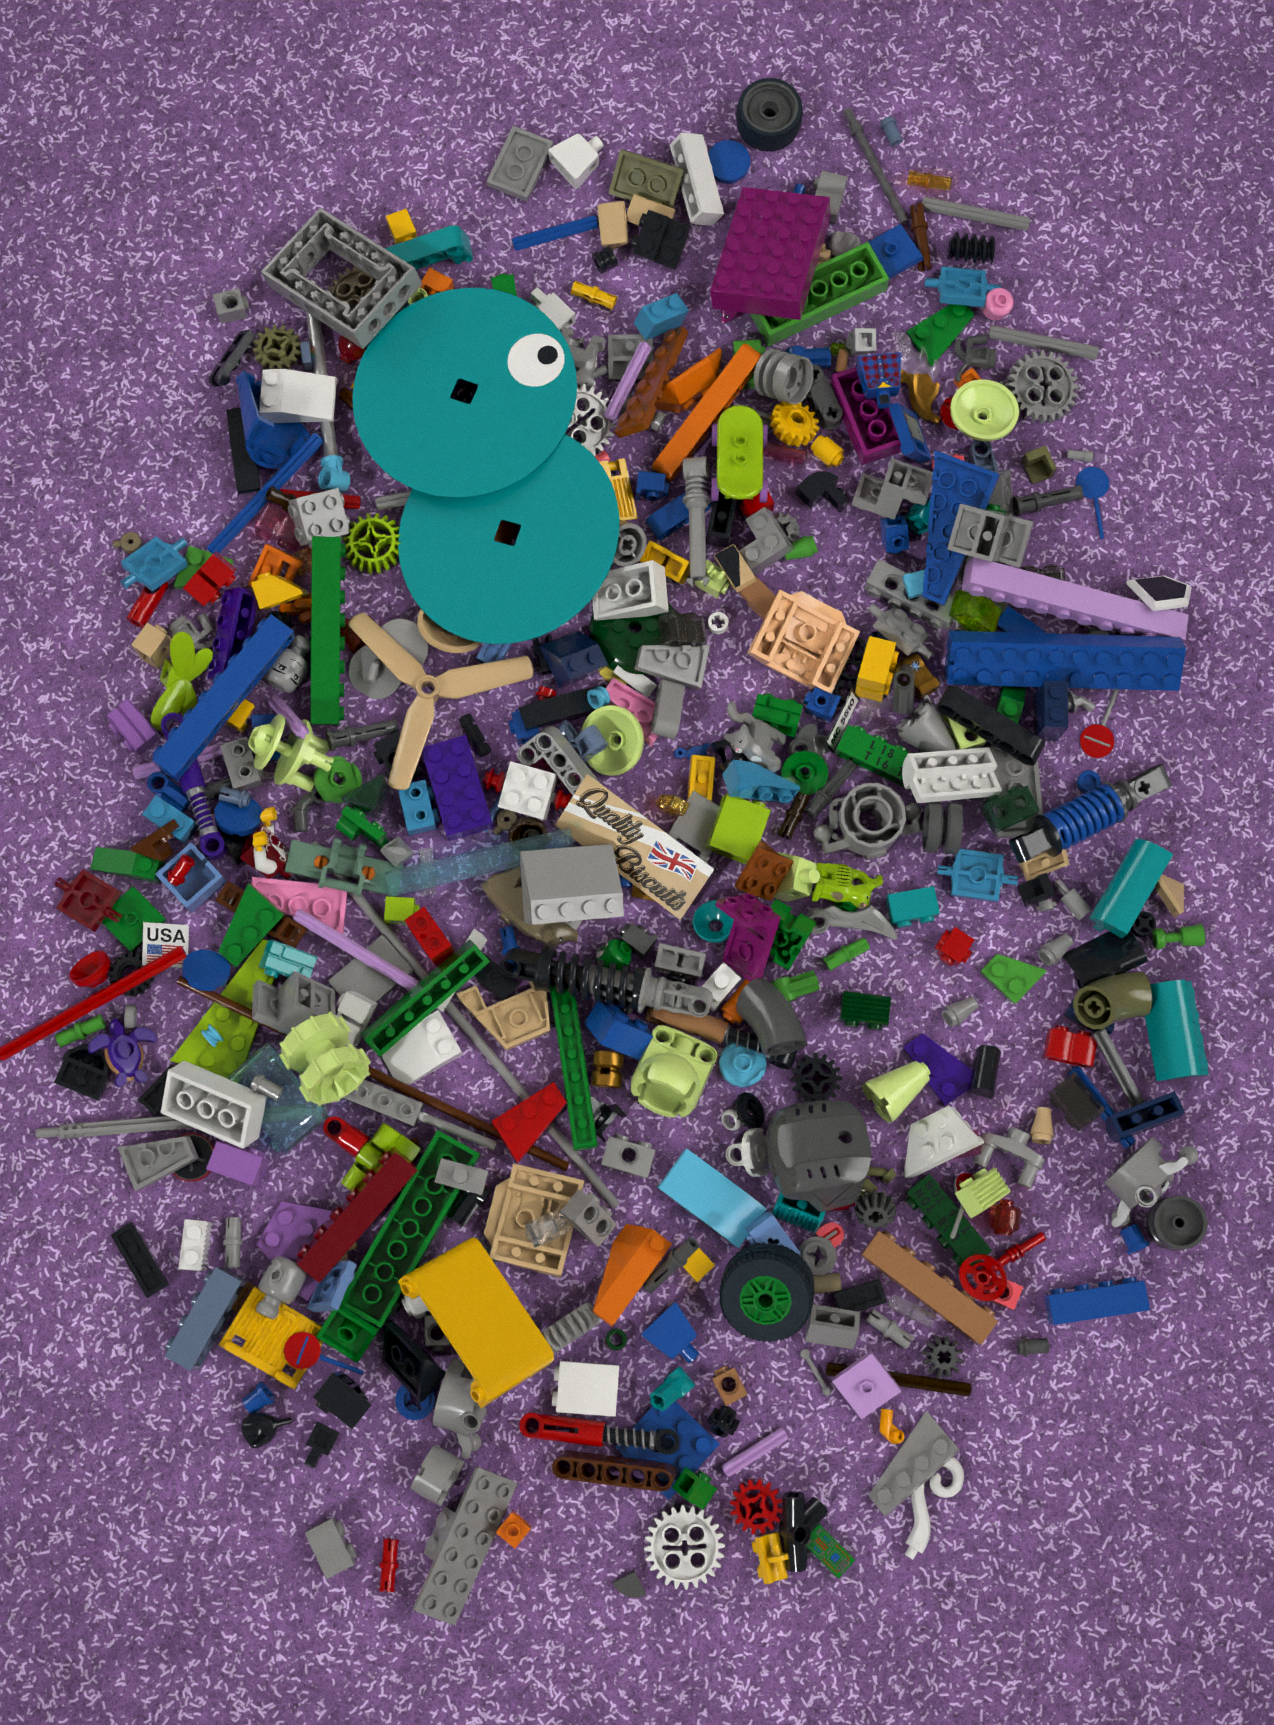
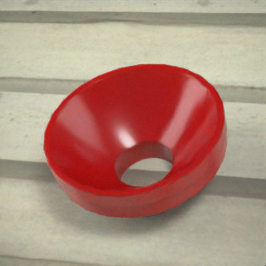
[69,950,111,988]

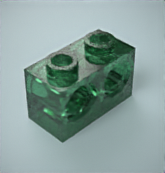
[981,785,1040,834]

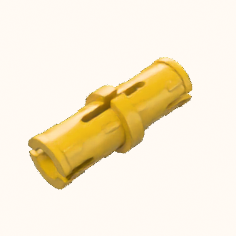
[571,280,617,310]

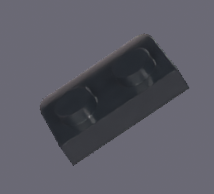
[54,1044,112,1101]

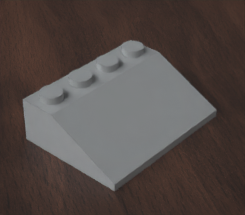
[520,844,624,925]

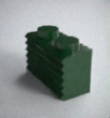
[839,991,891,1031]

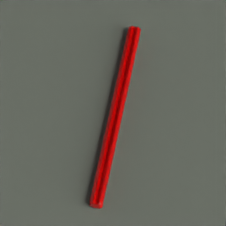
[0,947,187,1061]

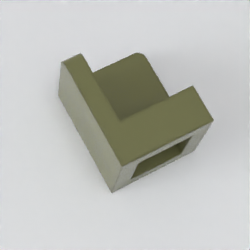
[1021,445,1057,484]

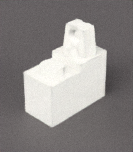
[530,287,576,332]

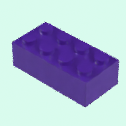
[422,735,494,841]

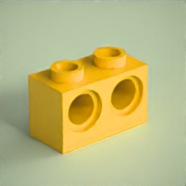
[639,541,690,584]

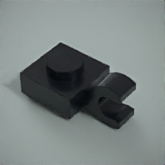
[304,1421,340,1468]

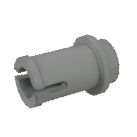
[250,1074,284,1101]

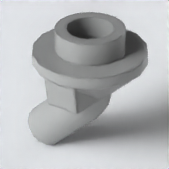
[1068,691,1095,714]

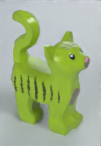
[812,863,883,908]

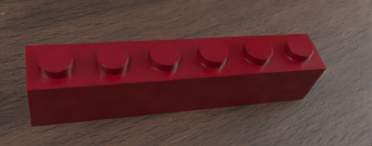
[296,1147,417,1283]

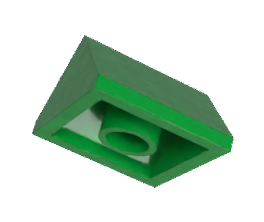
[316,1305,379,1363]

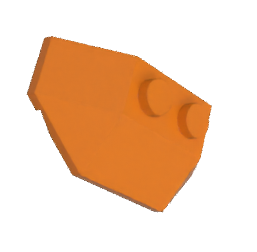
[654,347,722,413]

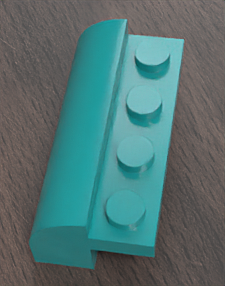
[1089,839,1173,938]
[1145,979,1209,1081]

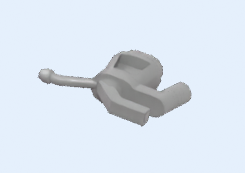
[168,613,215,650]

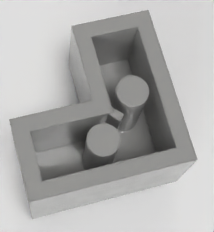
[739,507,794,574]

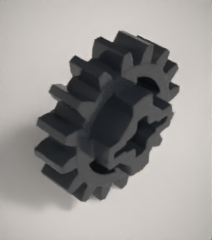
[790,1053,843,1102]

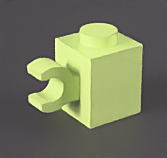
[694,560,731,599]

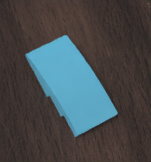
[657,1148,767,1248]

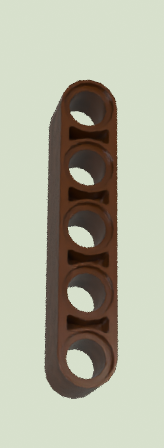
[552,1450,676,1492]

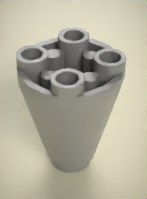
[896,702,957,752]

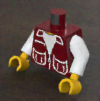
[240,807,292,879]

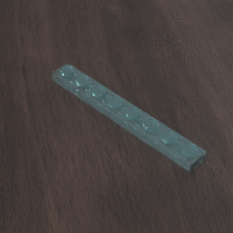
[385,828,575,897]

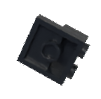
[631,209,692,270]

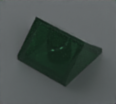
[341,774,389,819]

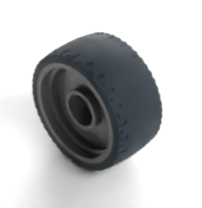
[736,78,803,152]

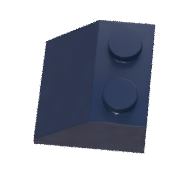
[540,631,608,689]

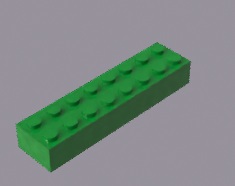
[340,1130,481,1328]

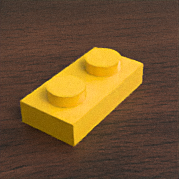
[687,755,715,801]

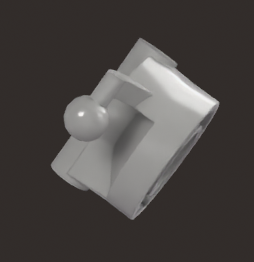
[814,783,922,859]
[1104,1136,1199,1227]
[433,1358,487,1459]

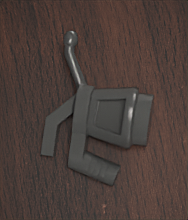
[954,334,996,382]

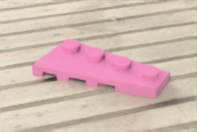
[252,877,348,934]

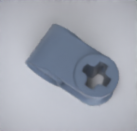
[968,440,999,471]

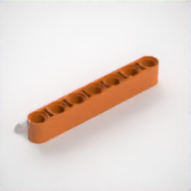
[651,343,762,482]

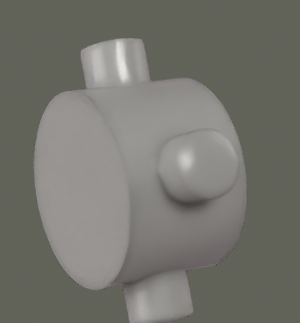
[1036,899,1057,912]

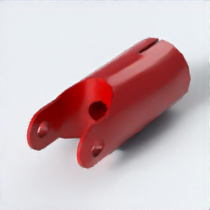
[126,582,168,629]

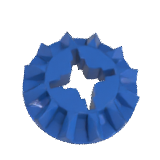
[395,1385,435,1420]

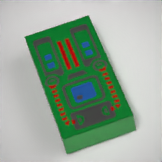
[806,1523,855,1579]

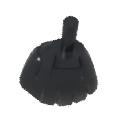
[241,1412,292,1448]

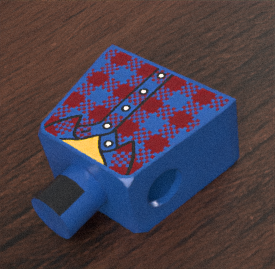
[855,352,902,409]

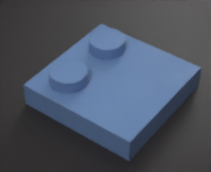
[307,1260,357,1312]

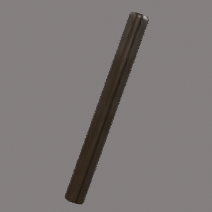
[825,1362,972,1397]

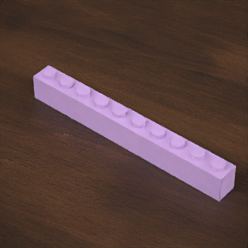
[962,557,1189,641]

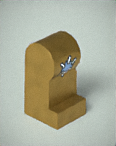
[899,653,940,700]

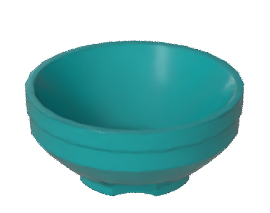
[693,900,734,943]

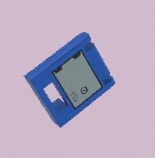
[889,403,932,464]

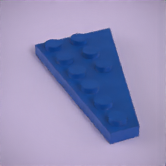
[922,450,1000,606]

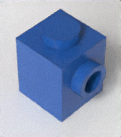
[880,515,909,554]
[508,709,539,745]

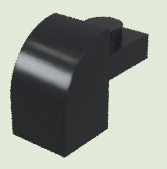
[795,471,849,513]

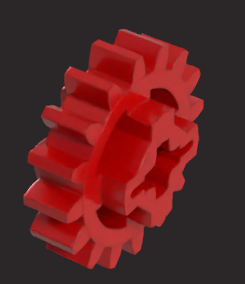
[730,1478,783,1535]

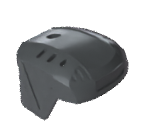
[766,1100,871,1212]

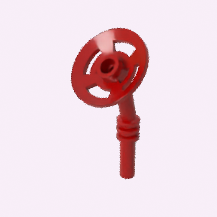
[959,1232,1046,1301]

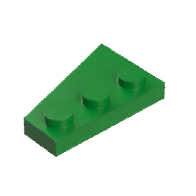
[906,304,974,369]
[218,882,285,967]

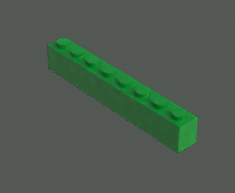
[311,536,346,726]

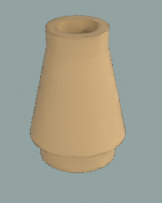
[1030,1107,1054,1144]

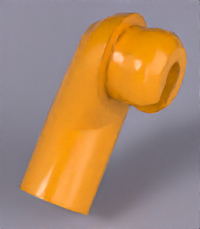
[879,1409,905,1444]

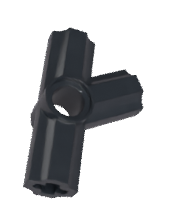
[778,1491,828,1572]

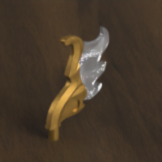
[889,331,941,425]

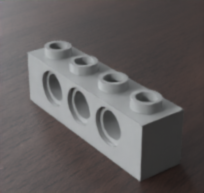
[864,559,961,629]

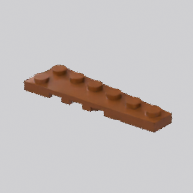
[614,326,689,438]

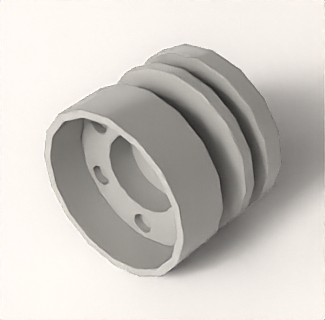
[754,349,814,405]

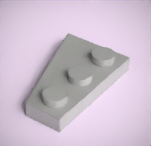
[118,1136,199,1191]

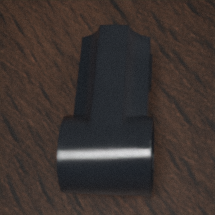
[447,1184,493,1227]

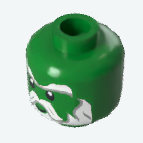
[596,939,631,970]

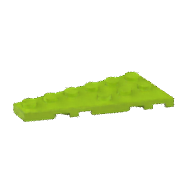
[170,939,275,1083]

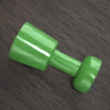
[1152,923,1205,949]

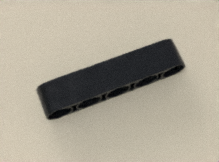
[937,686,1045,766]

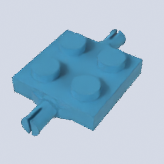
[924,266,1002,307]
[120,536,188,591]
[937,849,1018,902]

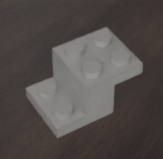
[851,458,933,520]
[947,503,1034,568]
[252,971,335,1035]

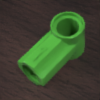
[770,970,820,1002]

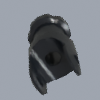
[532,634,553,675]

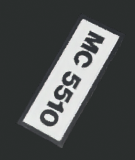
[825,689,860,753]

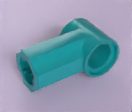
[650,1366,696,1412]

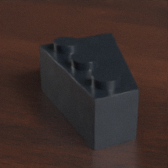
[313,1371,371,1429]

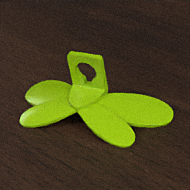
[151,632,213,730]

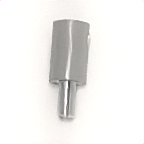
[1054,879,1092,920]

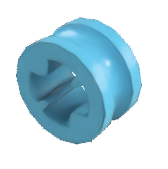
[587,686,610,709]
[200,1024,224,1048]

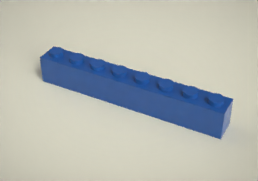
[152,614,295,782]

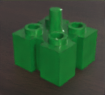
[769,899,816,971]

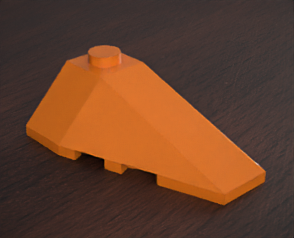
[592,1224,672,1327]

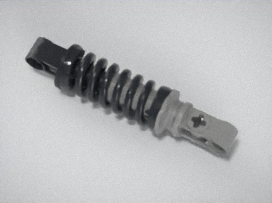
[500,946,713,1017]

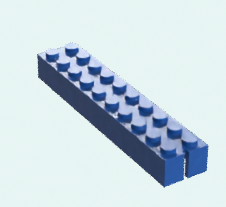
[944,631,1186,691]

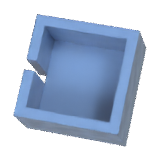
[155,842,227,913]

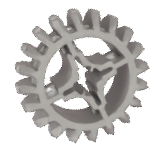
[541,1303,601,1353]

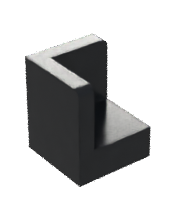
[1017,872,1055,908]

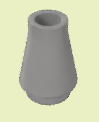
[1038,934,1074,966]
[942,996,978,1027]

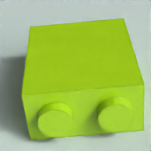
[705,793,771,864]

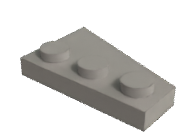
[635,645,710,690]

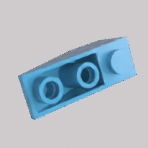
[722,760,800,803]

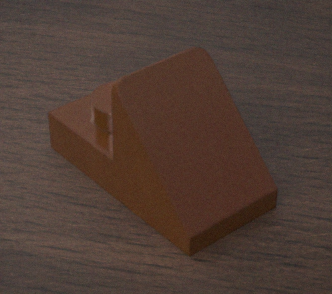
[130,819,179,861]

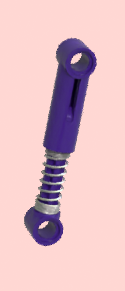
[161,713,227,861]

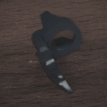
[566,1096,627,1143]

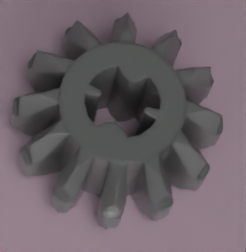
[855,1188,896,1231]
[922,1336,964,1378]

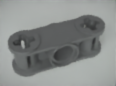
[807,364,843,430]

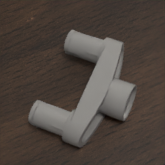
[973,1127,1045,1189]

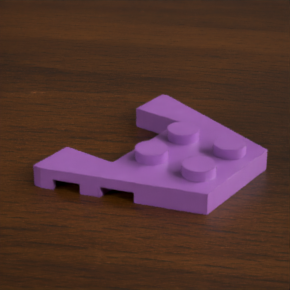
[256,1201,332,1301]

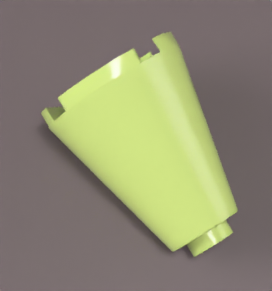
[862,1061,931,1123]

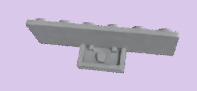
[413,1467,517,1625]

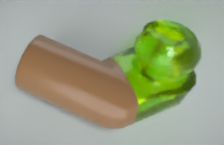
[830,342,849,372]

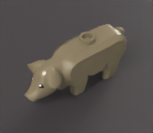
[481,862,578,949]

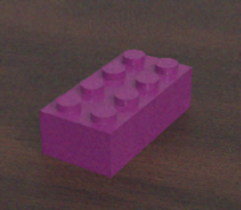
[830,367,901,466]

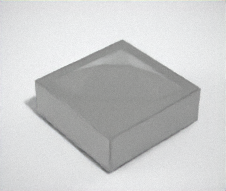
[380,836,414,868]

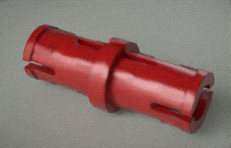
[379,1538,399,1592]

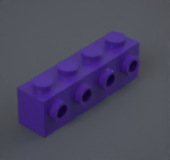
[207,587,258,680]

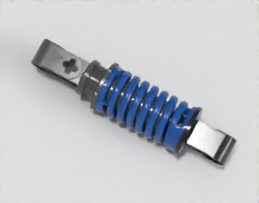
[1008,764,1172,863]

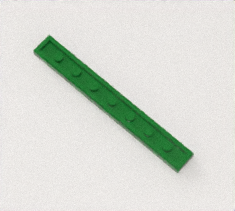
[551,962,598,1151]

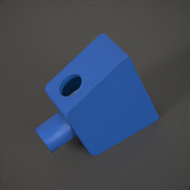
[641,1302,700,1363]

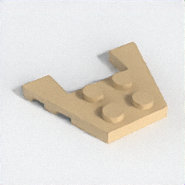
[457,981,550,1051]

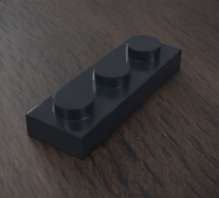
[111,1222,170,1298]

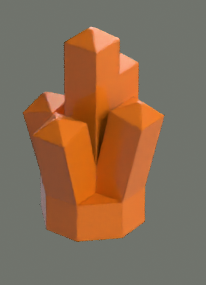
[278,593,312,624]

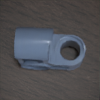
[548,720,608,763]

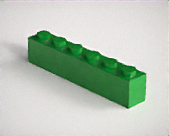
[360,939,490,1057]

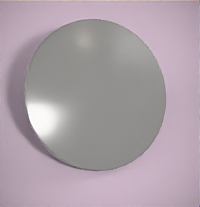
[381,619,428,665]
[349,645,401,699]

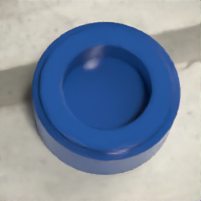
[1076,770,1101,793]

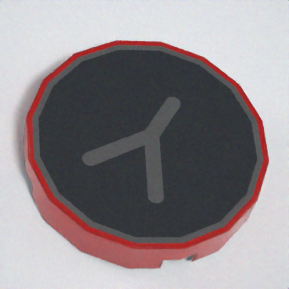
[172,1133,214,1182]

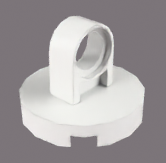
[726,1128,770,1177]

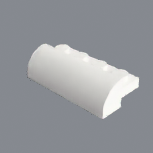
[902,747,1002,803]

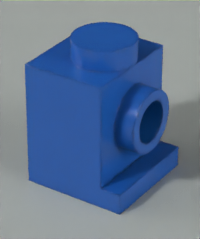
[636,471,669,501]
[803,687,841,722]

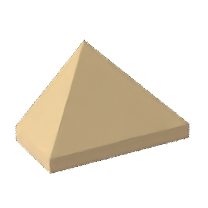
[1154,874,1184,918]

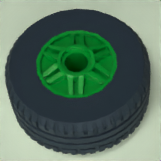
[719,1242,815,1342]

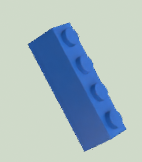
[1044,1277,1150,1325]

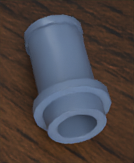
[880,116,903,147]
[219,786,251,808]

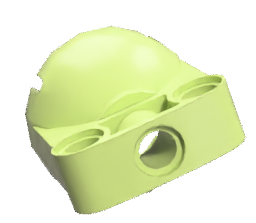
[631,1025,718,1118]

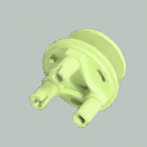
[248,714,334,792]

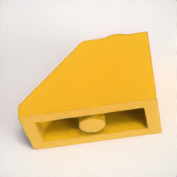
[251,572,309,609]

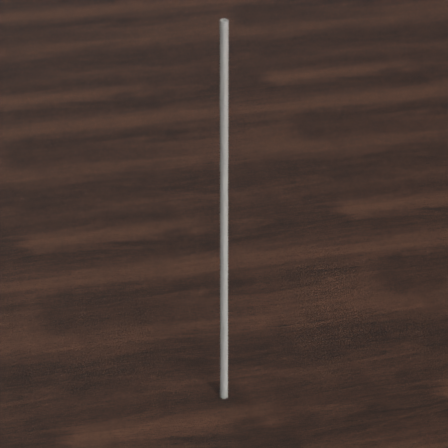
[312,841,620,1209]

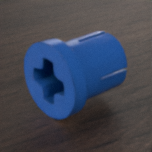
[1120,1224,1150,1255]
[242,1381,275,1413]

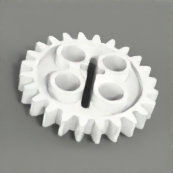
[567,384,616,456]
[644,1504,725,1590]

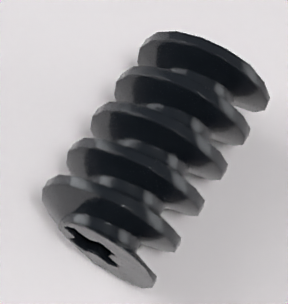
[947,231,995,265]

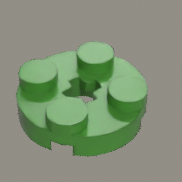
[314,756,362,803]

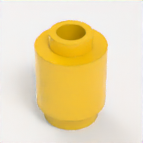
[810,435,845,468]

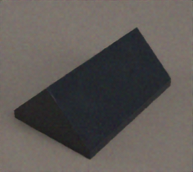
[382,1320,446,1402]

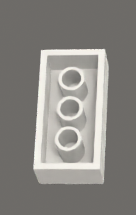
[161,1061,267,1149]

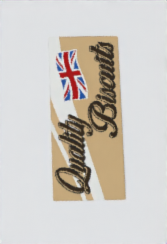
[555,774,714,920]

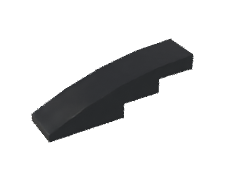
[226,407,261,495]
[518,685,608,731]

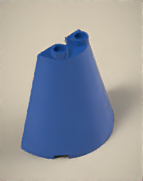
[236,370,320,469]

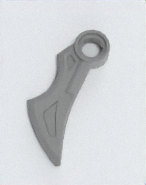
[806,905,897,940]

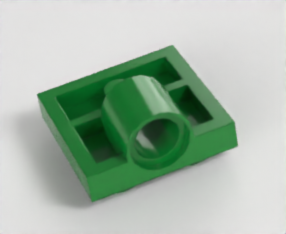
[335,805,389,848]

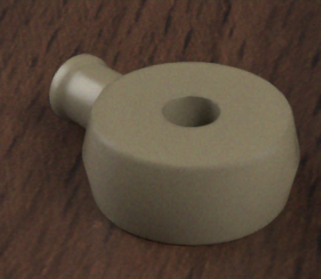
[113,532,142,554]
[492,809,518,836]

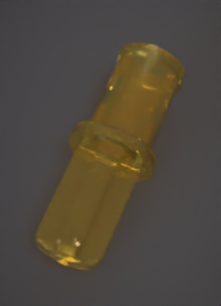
[907,170,952,190]

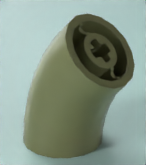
[1073,971,1152,1029]

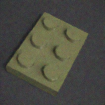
[608,149,685,209]

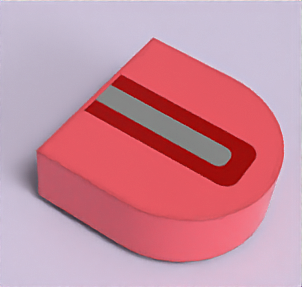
[816,1222,844,1248]

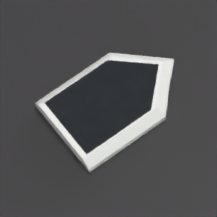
[1126,576,1192,611]

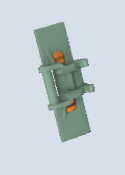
[285,838,403,897]

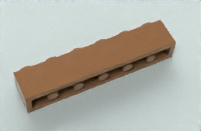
[860,1230,998,1345]

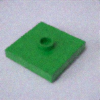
[102,886,167,952]

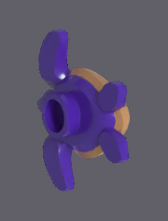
[88,1018,157,1088]

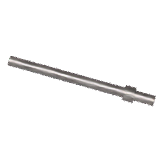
[843,108,908,225]

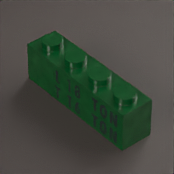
[904,1174,992,1267]

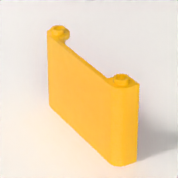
[398,1237,554,1409]

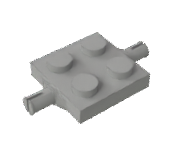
[867,603,934,661]

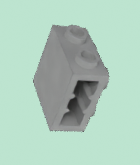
[288,488,351,548]

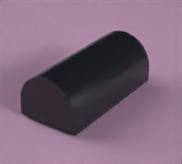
[969,1045,1001,1099]

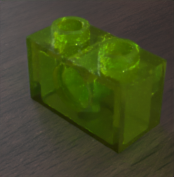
[949,590,1001,632]

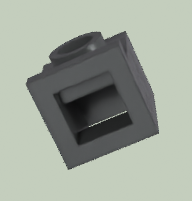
[619,923,658,960]

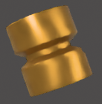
[591,1051,624,1089]

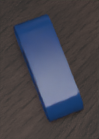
[645,492,712,541]

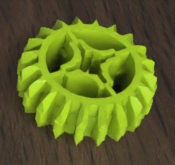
[343,512,401,575]

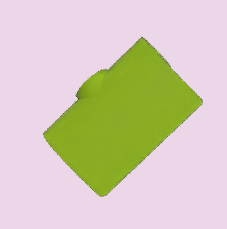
[341,1122,421,1190]

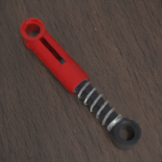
[519,1413,681,1455]

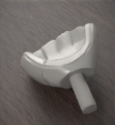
[829,231,861,258]

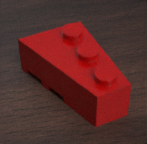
[492,1082,567,1164]

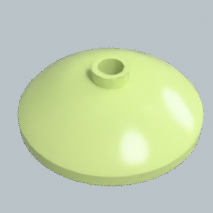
[950,379,1019,441]
[581,705,644,776]

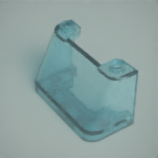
[227,1042,331,1154]

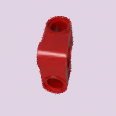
[323,1116,371,1158]

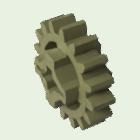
[253,324,302,370]

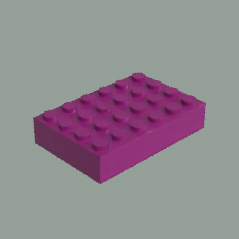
[710,187,831,320]

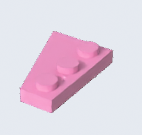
[606,678,659,747]

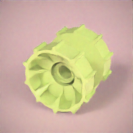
[279,1011,371,1107]

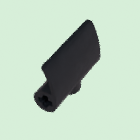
[1063,931,1147,989]

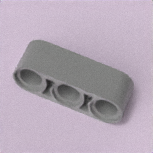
[651,678,685,740]

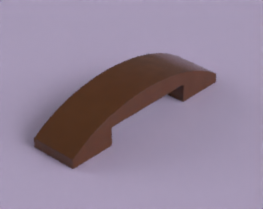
[215,881,308,948]

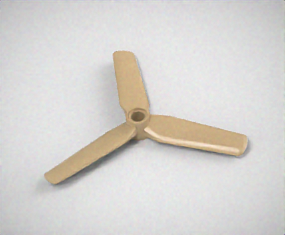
[348,612,534,790]

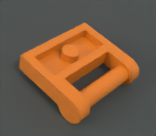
[247,544,304,604]

